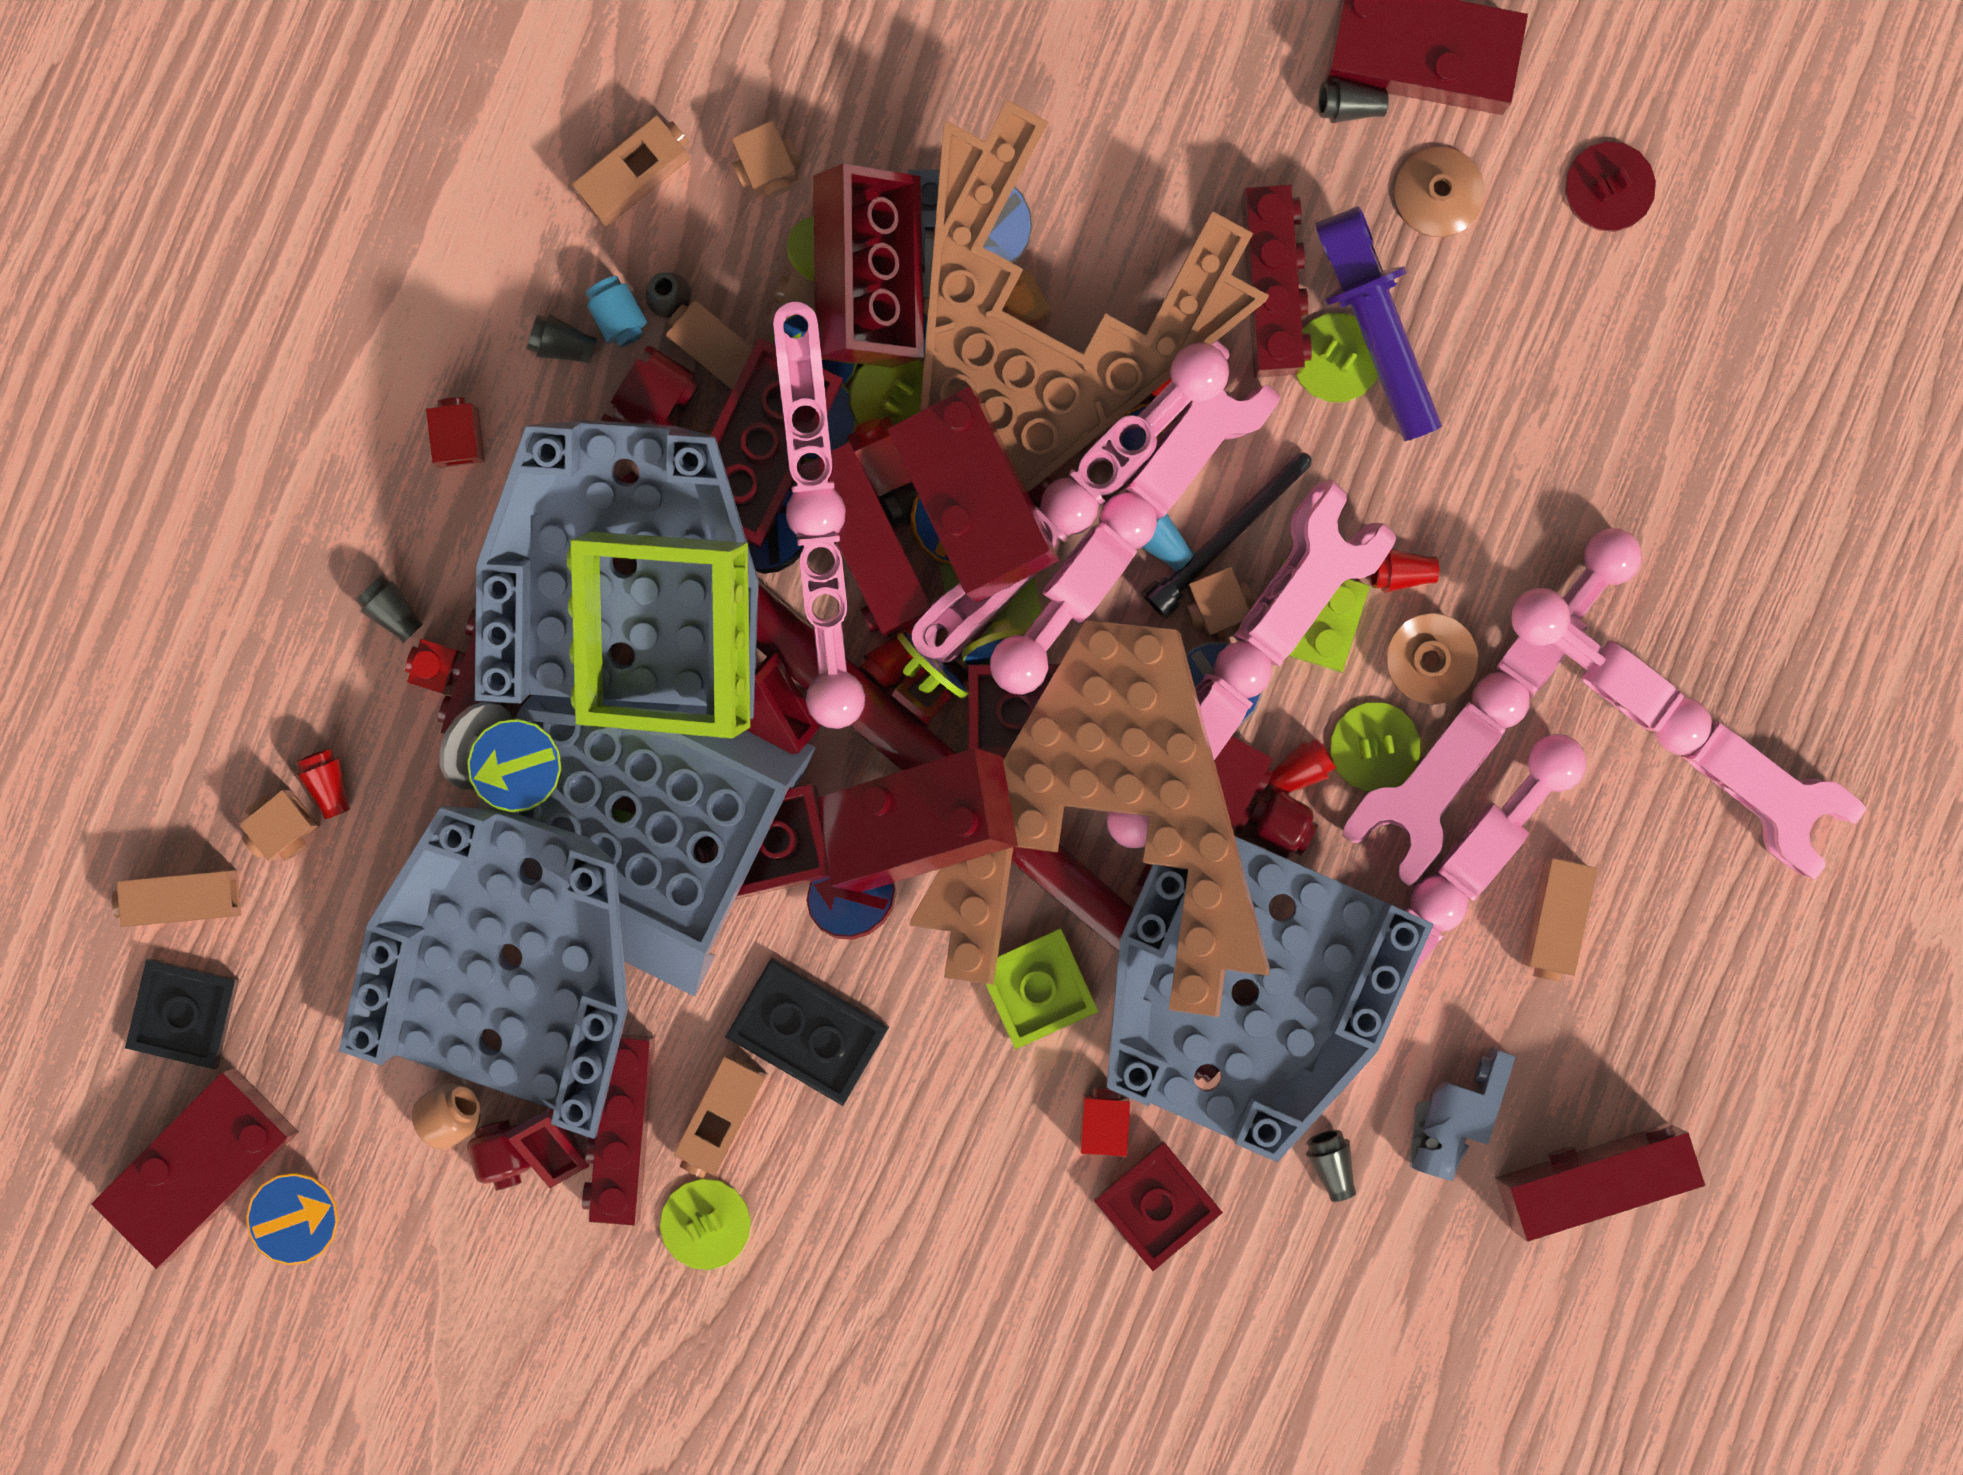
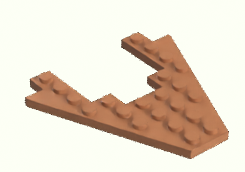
[920,100,1269,493]
[910,620,1270,1017]

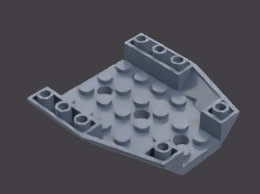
[475,420,759,719]
[478,695,816,996]
[339,806,628,1139]
[1107,837,1434,1162]

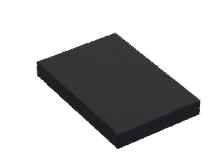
[725,958,890,1106]

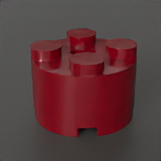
[601,344,699,426]

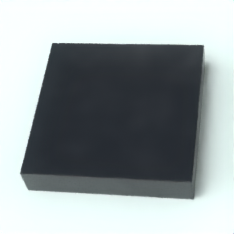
[125,959,239,1069]

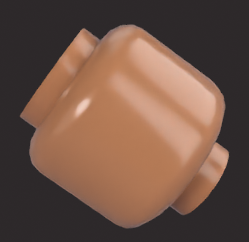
[412,1082,481,1150]

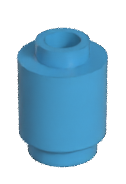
[585,276,647,347]

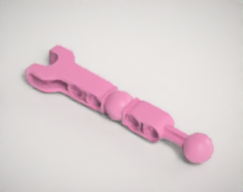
[773,302,865,729]
[990,340,1280,694]
[912,342,1229,663]
[1106,480,1396,848]
[1342,528,1642,886]
[1511,588,1866,879]
[1356,734,1587,1076]

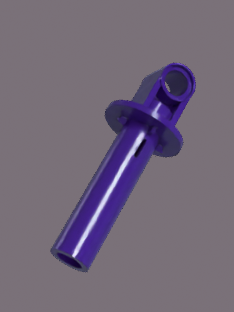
[1316,205,1442,442]

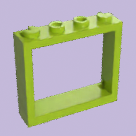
[567,531,750,739]

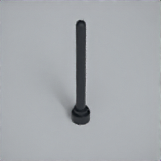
[1141,452,1312,619]

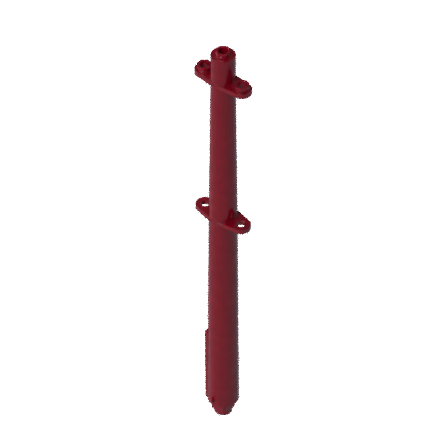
[616,471,1257,1083]

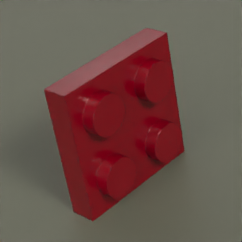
[1094,1141,1223,1271]

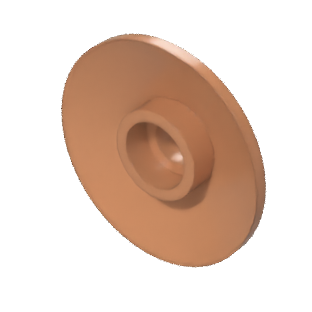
[1394,146,1485,237]
[1386,613,1478,705]

